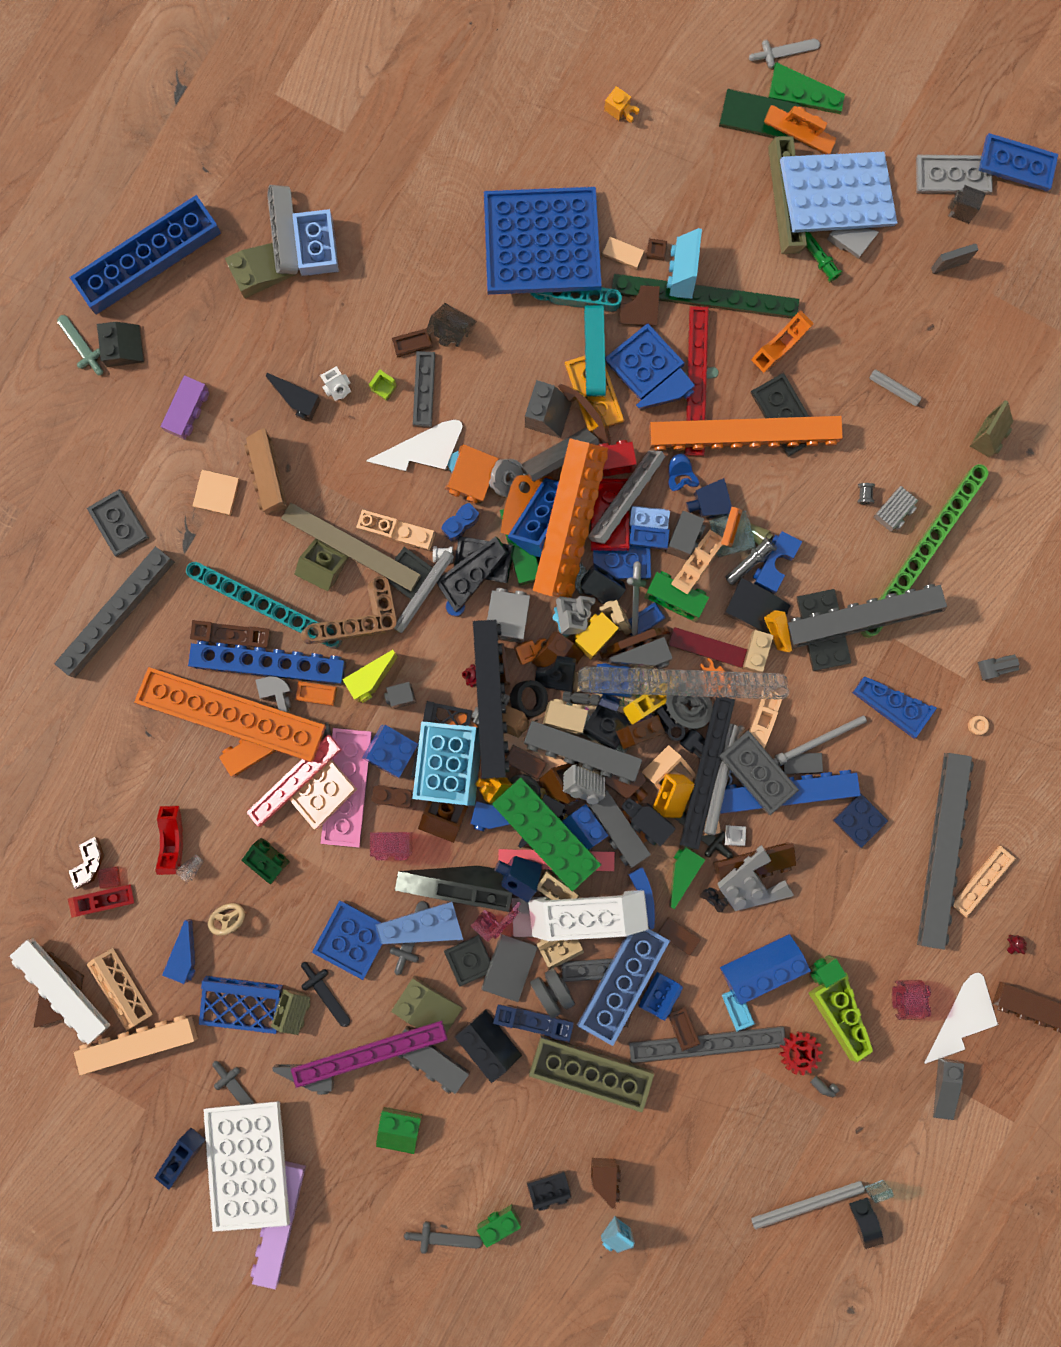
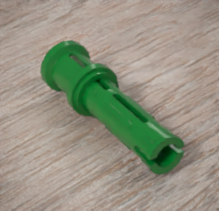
[805,232,843,283]

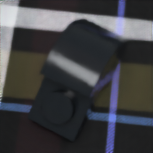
[849,1197,884,1249]

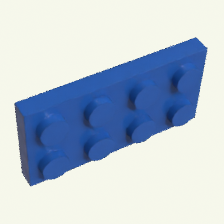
[978,133,1058,192]

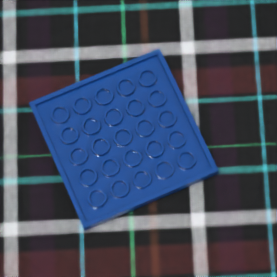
[484,187,602,295]

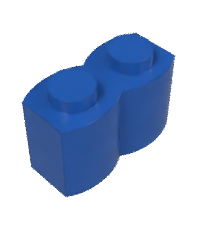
[441,503,479,542]

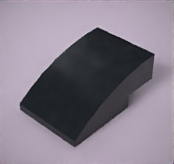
[724,578,791,634]

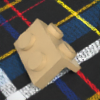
[537,939,584,970]

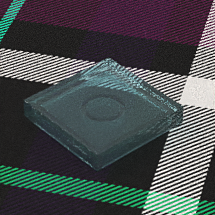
[709,510,756,557]

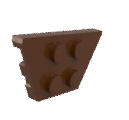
[599,626,670,659]
[34,951,84,1028]

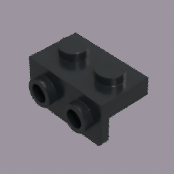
[527,1170,572,1211]

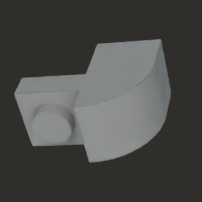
[256,676,293,713]

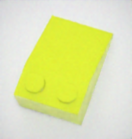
[342,650,398,703]

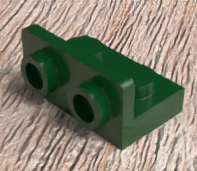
[241,838,290,885]

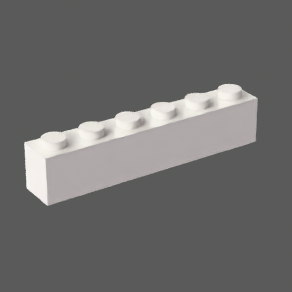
[10,938,111,1044]

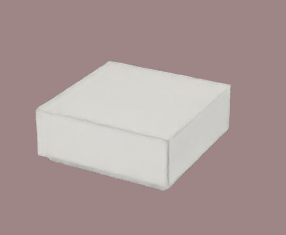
[725,825,746,846]

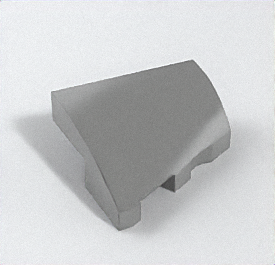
[827,228,879,259]
[556,596,595,635]

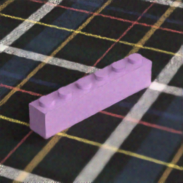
[251,1161,306,1289]

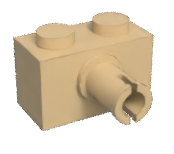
[537,870,579,900]

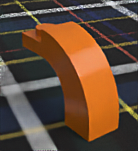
[751,311,814,373]

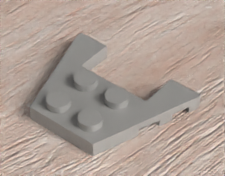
[717,845,794,911]

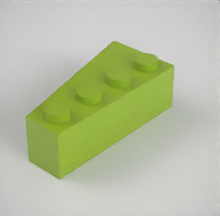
[808,972,873,1062]

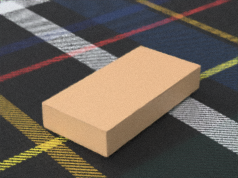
[602,237,644,270]

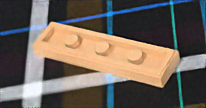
[953,846,1016,918]

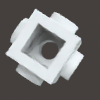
[320,366,351,401]

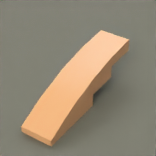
[671,530,723,595]

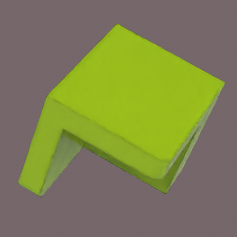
[369,369,397,401]

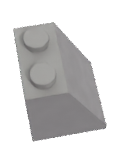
[487,588,530,643]

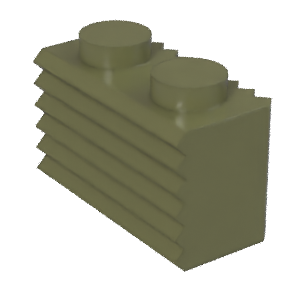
[271,989,311,1035]

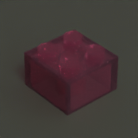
[370,832,412,860]

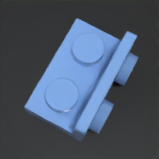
[630,505,670,529]

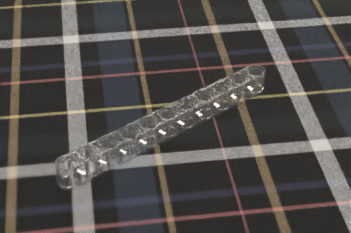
[578,667,789,699]

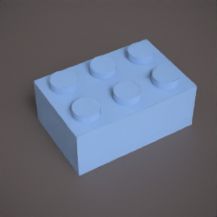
[292,209,339,276]

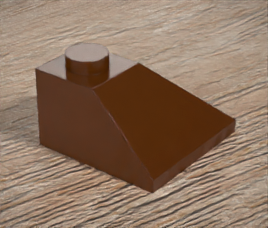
[532,631,584,667]
[539,762,582,804]

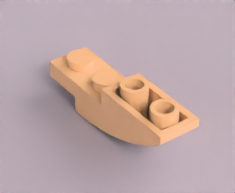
[356,510,436,550]
[749,691,783,749]

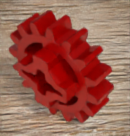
[779,1031,823,1076]

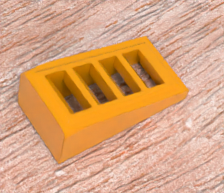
[764,610,792,652]

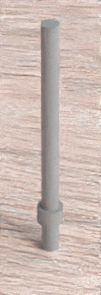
[773,715,867,766]

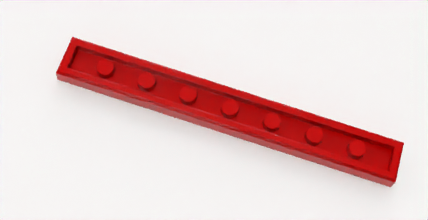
[685,306,709,457]

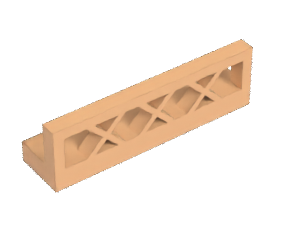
[87,948,153,1031]

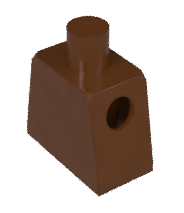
[605,769,649,802]

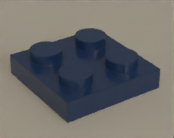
[833,793,888,848]

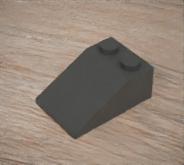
[608,637,673,670]

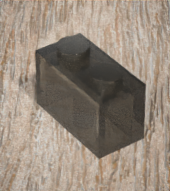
[948,185,986,224]

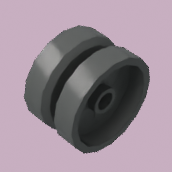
[530,967,576,1019]

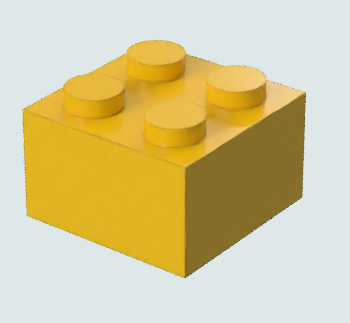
[574,612,619,660]

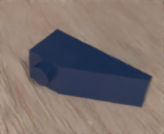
[154,1128,206,1190]

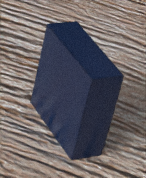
[599,694,621,711]

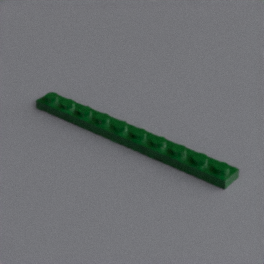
[612,274,799,319]

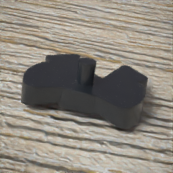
[700,887,729,912]

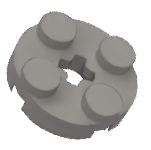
[489,459,525,497]

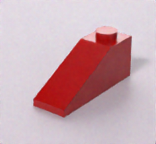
[68,884,134,918]

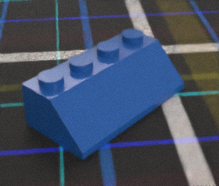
[508,478,559,558]
[720,934,811,1005]

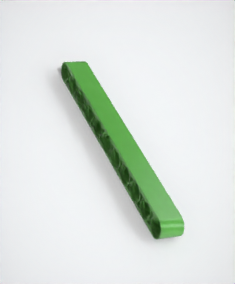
[861,464,988,638]

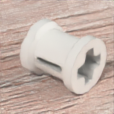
[433,546,453,563]

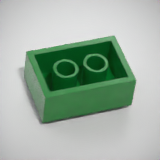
[644,571,709,622]

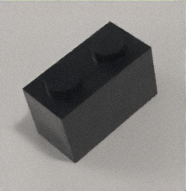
[581,563,626,605]

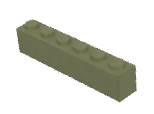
[768,136,807,254]

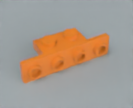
[764,105,836,155]

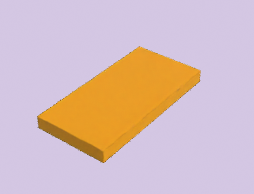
[565,356,624,433]

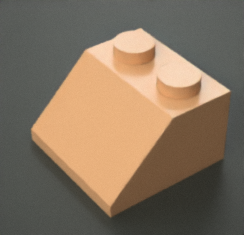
[642,745,696,791]

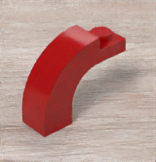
[155,806,183,875]

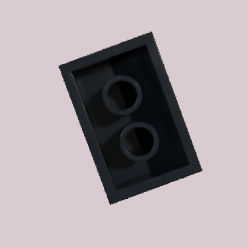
[455,1009,522,1084]

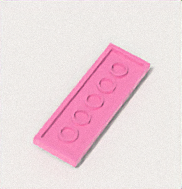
[321,728,372,847]

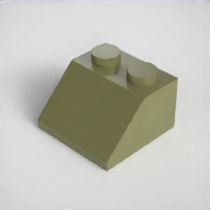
[294,539,348,591]

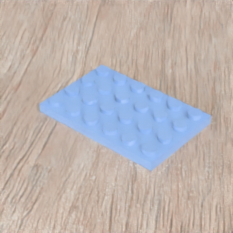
[780,152,897,233]

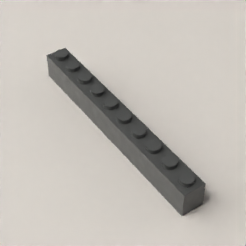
[917,753,974,950]

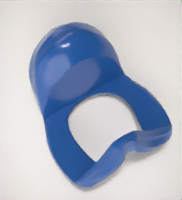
[668,454,699,491]

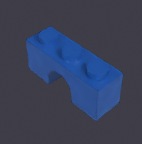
[753,531,802,594]

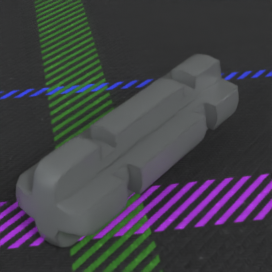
[563,691,600,705]

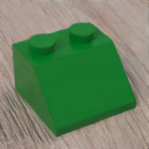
[376,1107,422,1154]

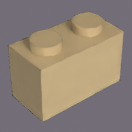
[741,630,774,674]
[543,699,588,735]

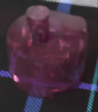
[892,980,931,1020]

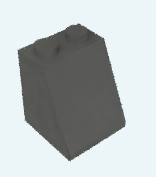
[525,380,572,438]

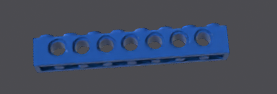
[188,641,346,685]

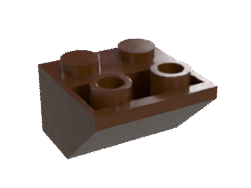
[591,1158,621,1209]

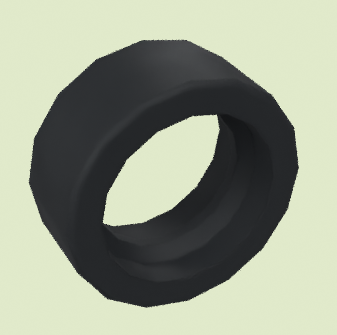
[510,680,548,717]

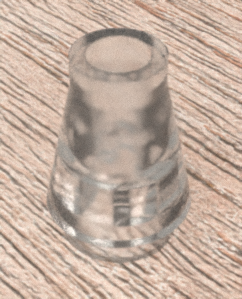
[176,854,204,883]

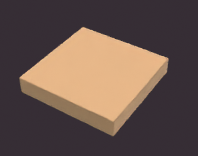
[193,470,240,516]

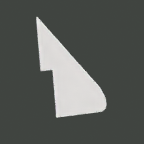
[367,420,463,471]
[925,973,998,1064]

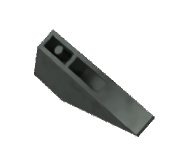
[395,865,512,912]

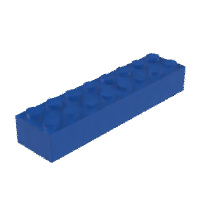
[69,195,221,315]

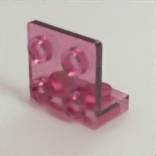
[471,902,521,942]

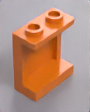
[445,444,499,504]

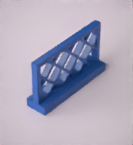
[199,976,283,1034]

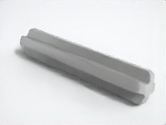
[870,369,922,406]

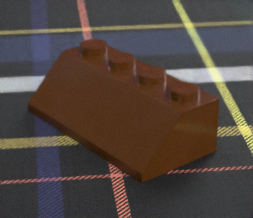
[713,842,796,882]

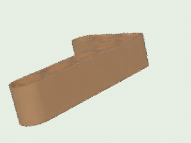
[301,576,396,644]

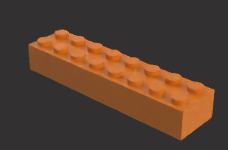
[532,438,608,598]

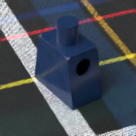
[686,478,732,519]
[494,856,542,903]

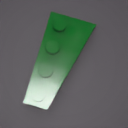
[768,62,845,114]

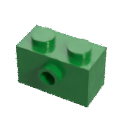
[809,955,847,988]
[477,1204,521,1248]

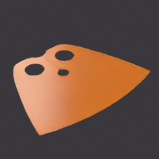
[501,475,554,535]

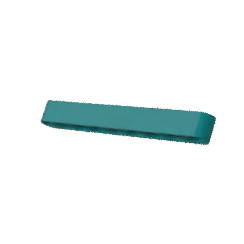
[186,562,342,649]

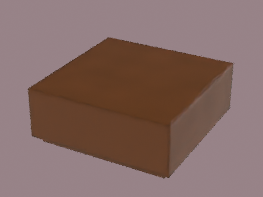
[646,238,667,261]

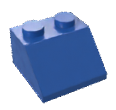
[562,804,608,850]

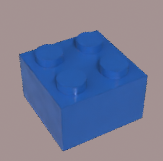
[362,725,418,778]

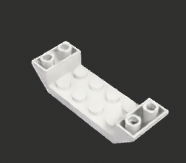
[528,890,649,941]

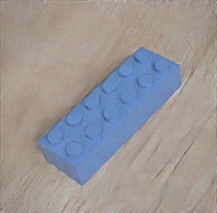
[577,929,670,1046]

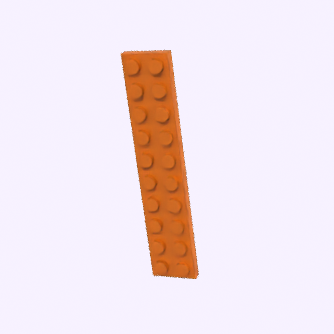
[134,667,326,763]

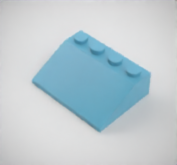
[412,722,481,806]

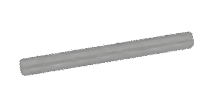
[704,724,739,835]
[751,1181,865,1229]

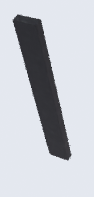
[679,695,735,850]

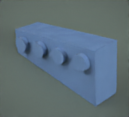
[375,902,463,944]

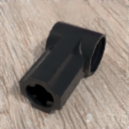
[652,705,685,742]
[679,729,705,759]

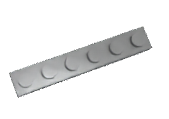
[588,450,666,543]

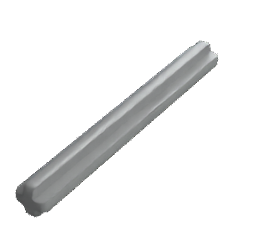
[394,550,454,633]

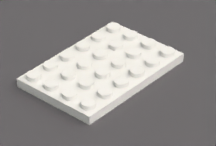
[204,1101,290,1231]

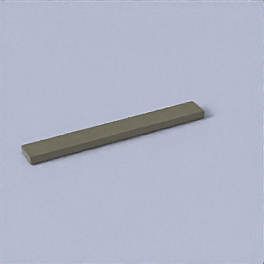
[281,502,421,592]

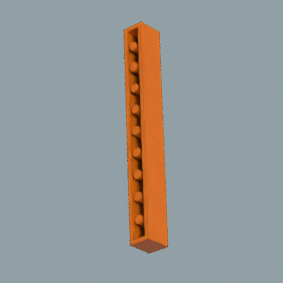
[649,416,842,451]

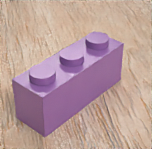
[160,375,209,440]

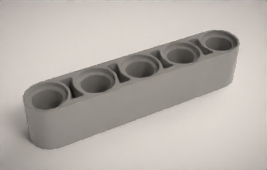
[268,185,299,274]

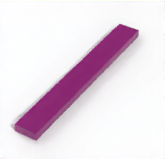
[290,1020,448,1088]

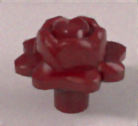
[462,664,476,687]
[1007,934,1027,955]

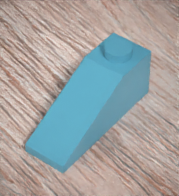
[601,1216,634,1253]

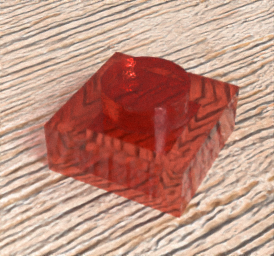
[98,866,121,889]

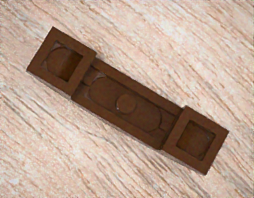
[558,384,611,445]
[190,620,270,648]

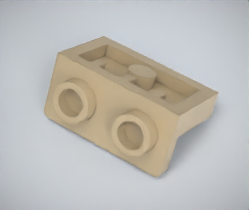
[600,600,632,635]

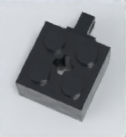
[621,798,676,847]

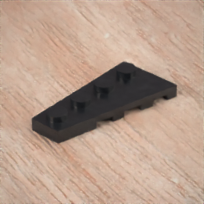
[437,537,508,612]

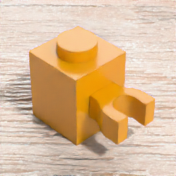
[604,86,640,123]
[475,777,512,804]

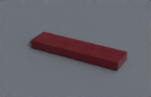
[668,627,747,668]

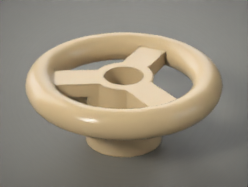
[208,903,245,935]

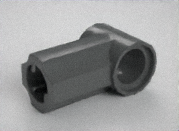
[977,654,1019,681]

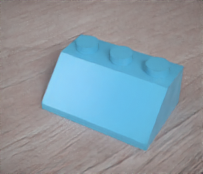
[667,228,702,299]

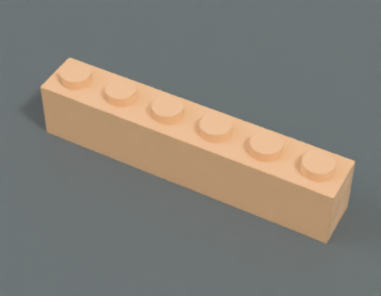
[74,1014,198,1075]

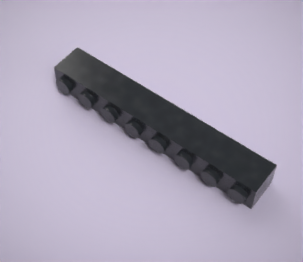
[473,620,510,778]

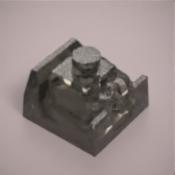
[426,303,477,347]

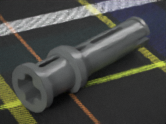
[725,537,777,586]

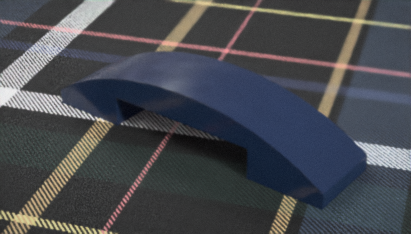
[493,1004,574,1042]

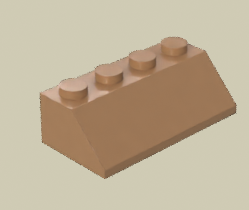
[244,428,288,514]

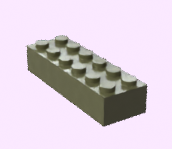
[529,1035,654,1113]

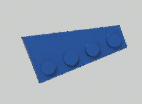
[852,677,937,739]

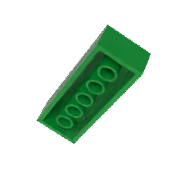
[492,777,601,892]

